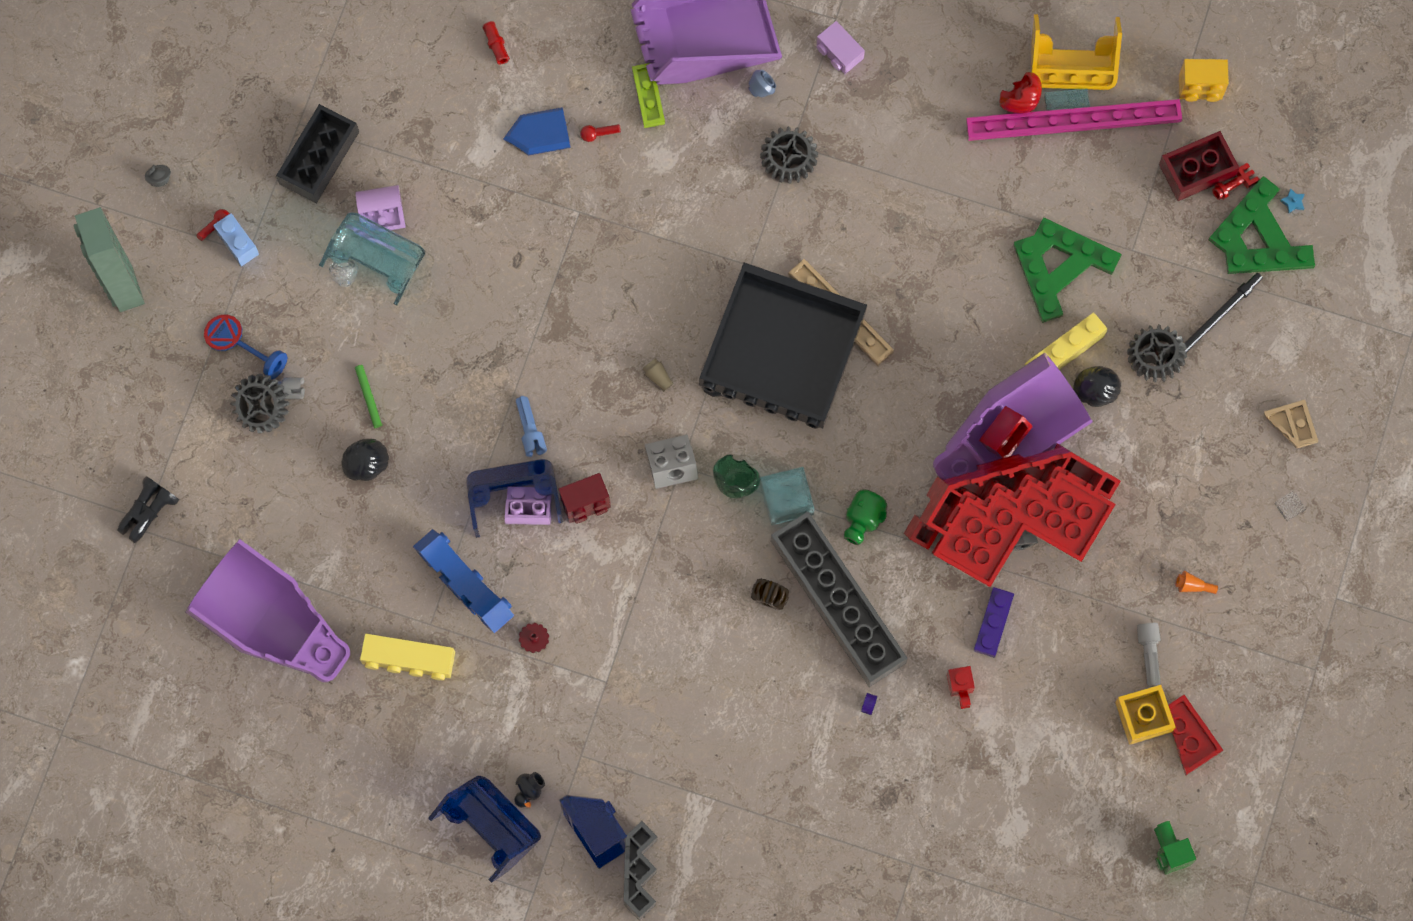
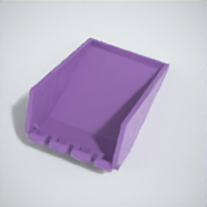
[630,0,782,85]

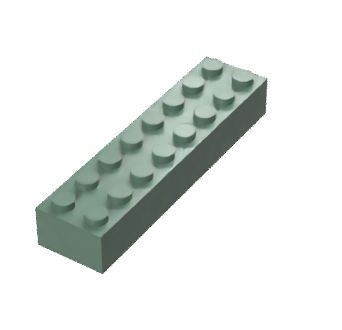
[73,207,145,312]

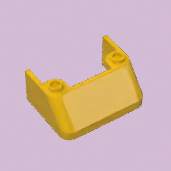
[1031,14,1122,90]

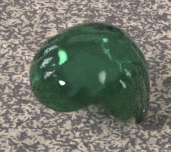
[713,454,760,499]

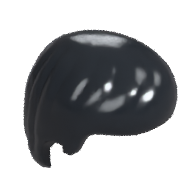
[1073,366,1121,407]
[341,438,389,481]

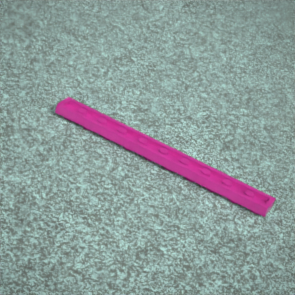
[966,99,1182,141]

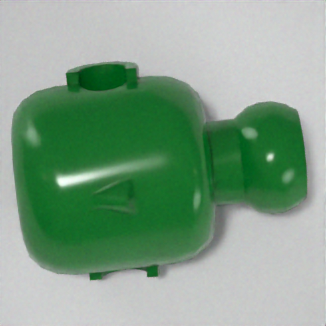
[844,489,888,545]

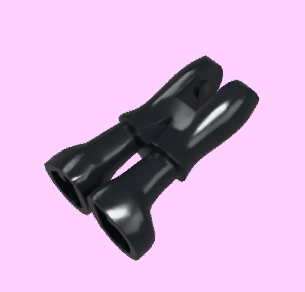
[117,476,180,543]

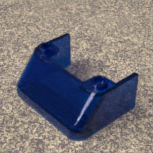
[466,459,563,538]
[428,776,541,883]
[559,795,627,869]

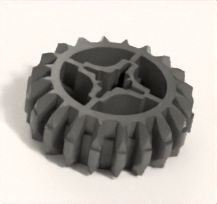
[760,126,818,184]
[1127,324,1187,383]
[230,374,290,433]

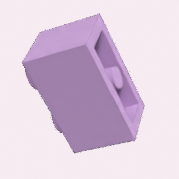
[816,21,865,74]

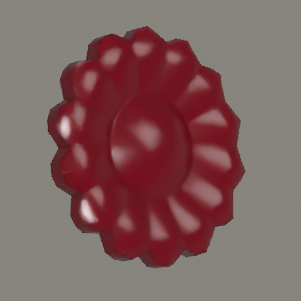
[519,623,549,653]

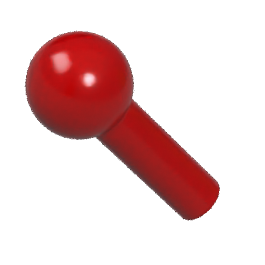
[580,124,621,142]
[196,209,230,241]

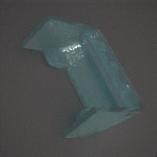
[319,212,425,306]

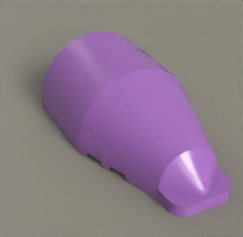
[933,353,1093,480]
[185,539,350,682]

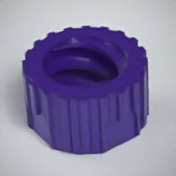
[861,693,878,715]

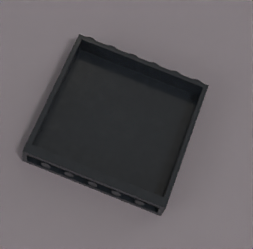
[699,262,867,429]

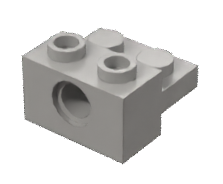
[645,434,698,489]

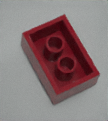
[1159,131,1240,201]

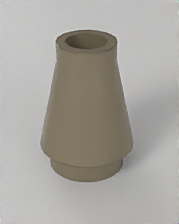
[643,358,674,392]

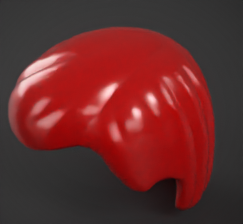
[999,72,1042,113]

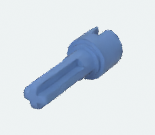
[516,396,547,457]

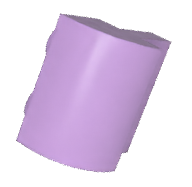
[356,185,406,235]
[505,487,552,525]

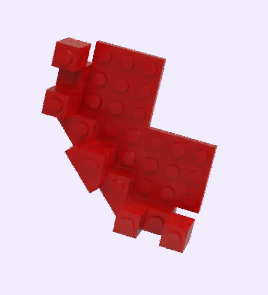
[904,443,1121,587]

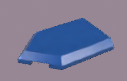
[503,107,571,156]

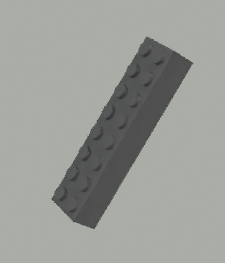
[771,511,908,687]

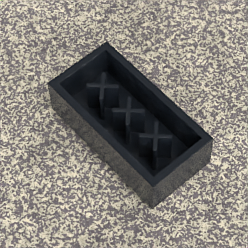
[276,104,359,204]

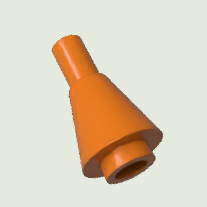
[1176,571,1218,594]

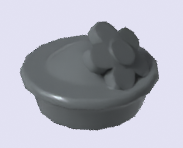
[145,165,171,187]

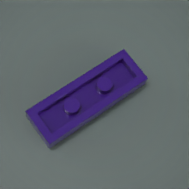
[974,587,1014,658]

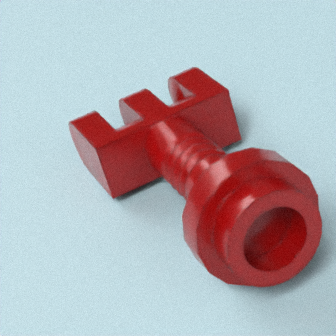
[1212,163,1260,200]

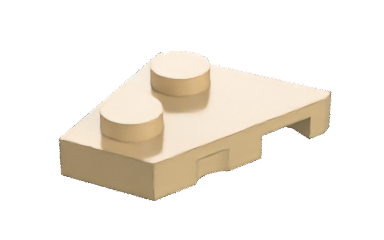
[1264,400,1318,448]

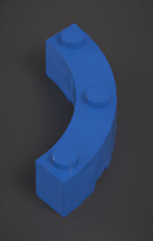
[413,529,515,633]

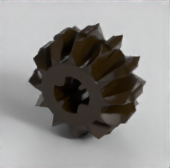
[751,578,790,610]

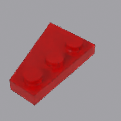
[1168,695,1223,776]

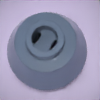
[748,70,776,98]

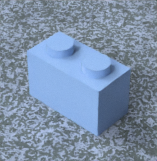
[213,213,259,267]

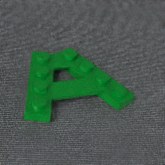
[1208,176,1315,274]
[1013,217,1122,323]

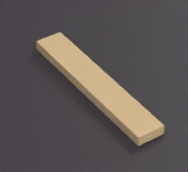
[788,259,894,366]

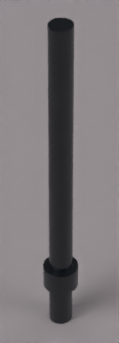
[1166,273,1263,363]

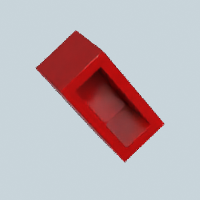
[979,406,1033,459]

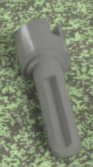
[250,377,305,399]
[1137,623,1161,687]

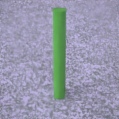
[355,365,382,428]

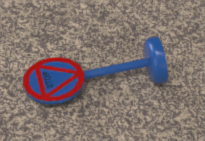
[204,314,288,380]

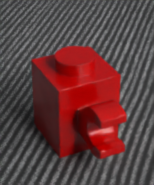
[947,666,975,709]

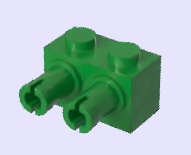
[1154,821,1197,875]

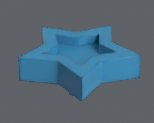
[1280,188,1305,213]

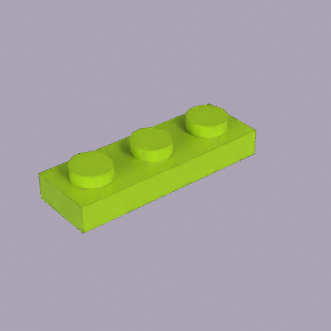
[632,63,665,128]

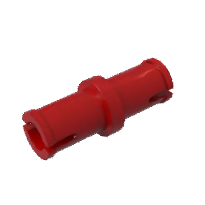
[482,21,510,65]

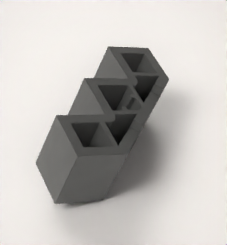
[624,821,658,921]

